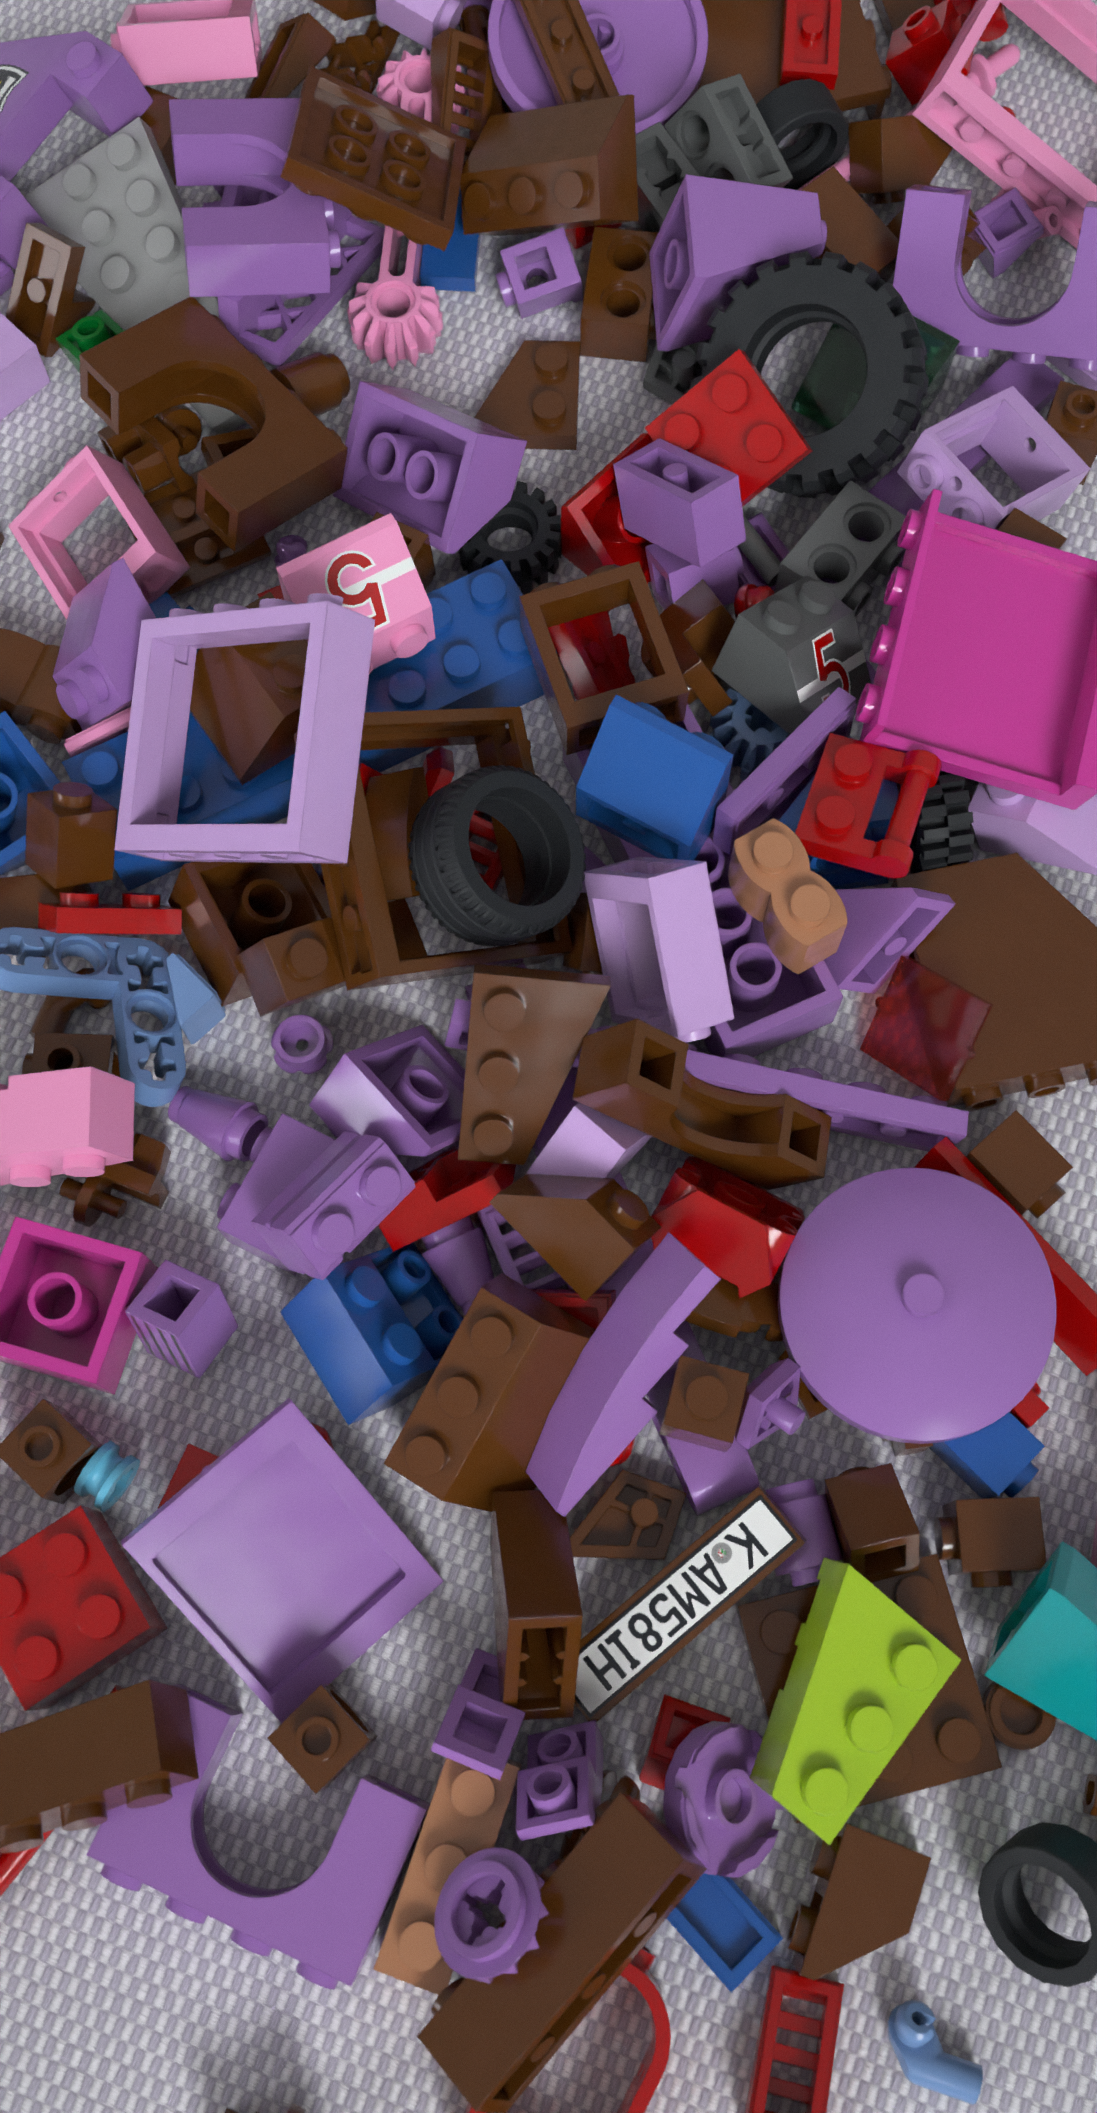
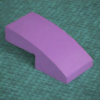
[431,1648,526,1780]

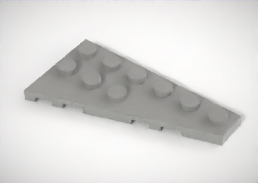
[24,117,246,434]

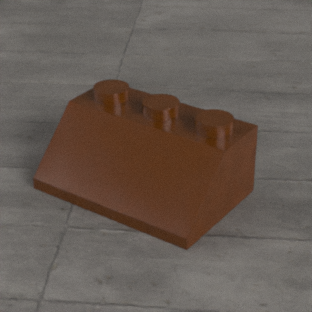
[460,94,639,236]
[383,1273,595,1512]

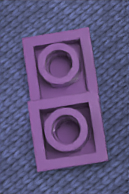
[516,1720,604,1841]

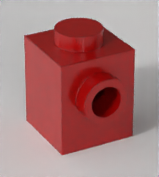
[885,0,977,106]

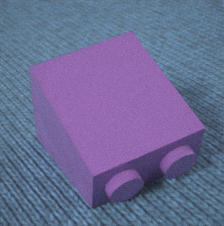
[649,174,827,351]

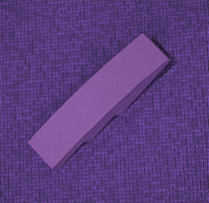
[525,1233,720,1517]

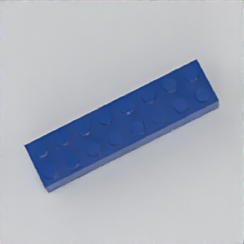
[62,559,558,892]

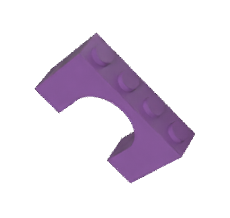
[168,98,341,297]
[893,184,1097,371]
[86,1684,430,1990]

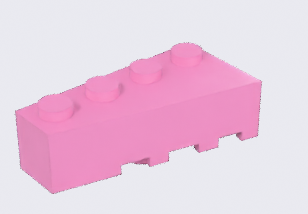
[0,1066,135,1187]

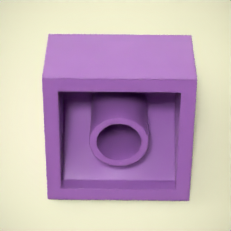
[53,558,156,731]

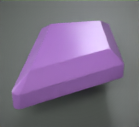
[735,1358,806,1449]

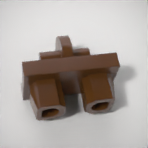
[97,405,202,494]
[59,1133,171,1227]

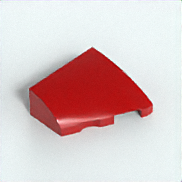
[378,1146,516,1252]

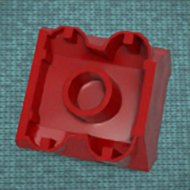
[651,1156,805,1298]

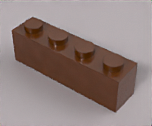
[0,1679,199,1853]
[417,1793,707,2113]

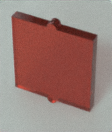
[860,955,993,1101]

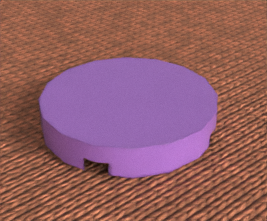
[663,1721,783,1878]

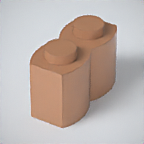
[728,818,847,974]

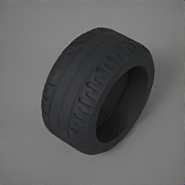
[408,765,586,947]

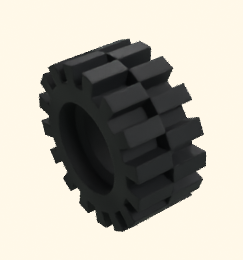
[459,481,562,595]
[896,771,974,874]

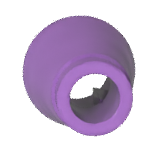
[168,1086,268,1162]
[422,1216,494,1316]

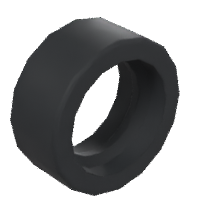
[756,79,848,190]
[978,1822,1097,1987]

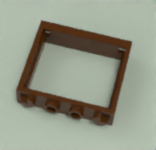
[294,706,573,991]

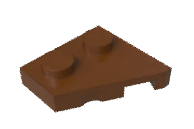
[474,340,580,450]

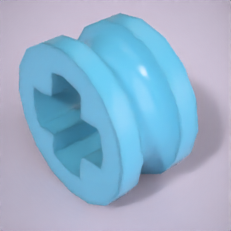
[74,1441,140,1512]

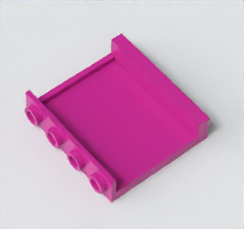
[855,489,1097,810]

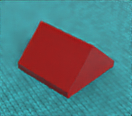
[561,433,654,584]

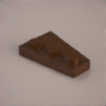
[458,964,611,1165]

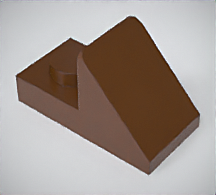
[5,222,96,357]

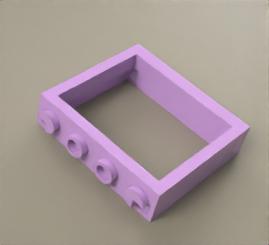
[114,593,375,864]

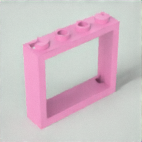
[912,0,1097,249]

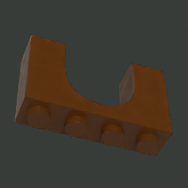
[80,297,348,552]

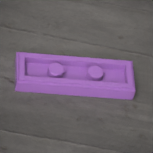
[713,687,857,855]

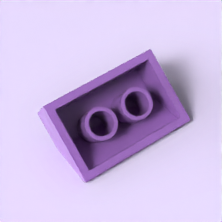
[333,381,527,554]

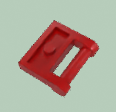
[795,733,942,878]

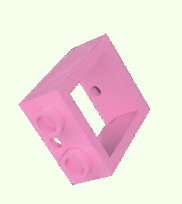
[111,0,263,86]
[8,445,190,620]

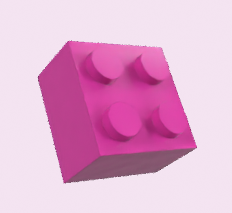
[0,1216,158,1395]

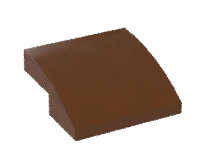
[126,467,272,599]

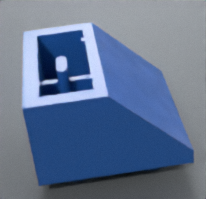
[576,695,734,861]
[280,1242,463,1426]

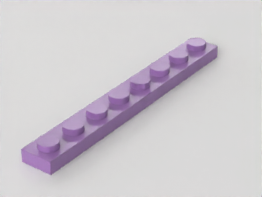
[444,999,969,1152]

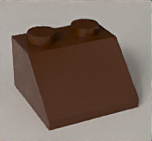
[190,592,308,785]
[168,862,332,1006]

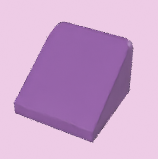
[974,187,1044,279]

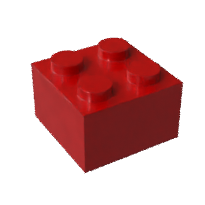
[0,1505,168,1711]

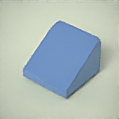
[166,953,226,1044]

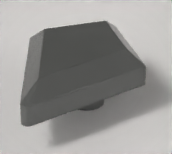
[643,342,703,405]

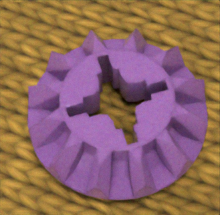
[434,1848,549,1984]

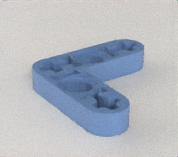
[0,927,186,1107]

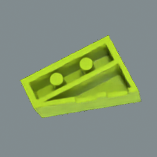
[749,1557,961,1845]

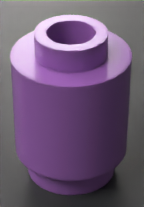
[765,1479,843,1587]

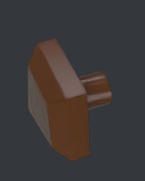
[570,1470,687,1560]

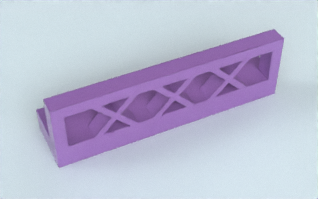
[218,202,385,367]

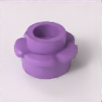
[271,1015,334,1075]

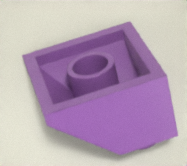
[309,1025,465,1157]

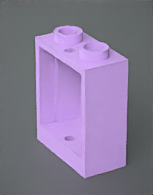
[897,386,1091,530]
[584,857,735,1043]

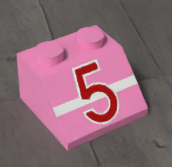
[276,513,436,674]

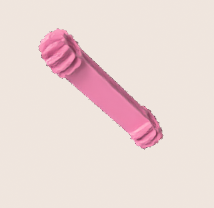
[347,47,468,370]

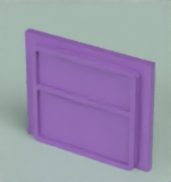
[121,1398,444,1723]

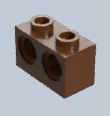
[580,227,658,363]

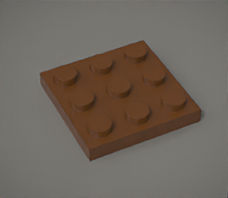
[280,66,467,252]
[736,1554,1003,1824]

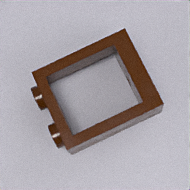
[519,561,689,756]

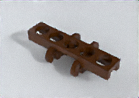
[319,20,400,94]

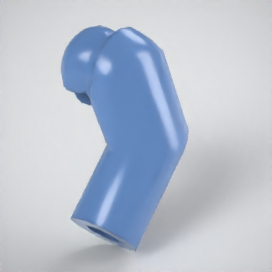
[888,2000,983,2105]

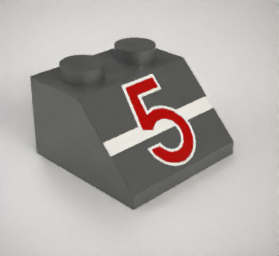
[712,575,872,734]

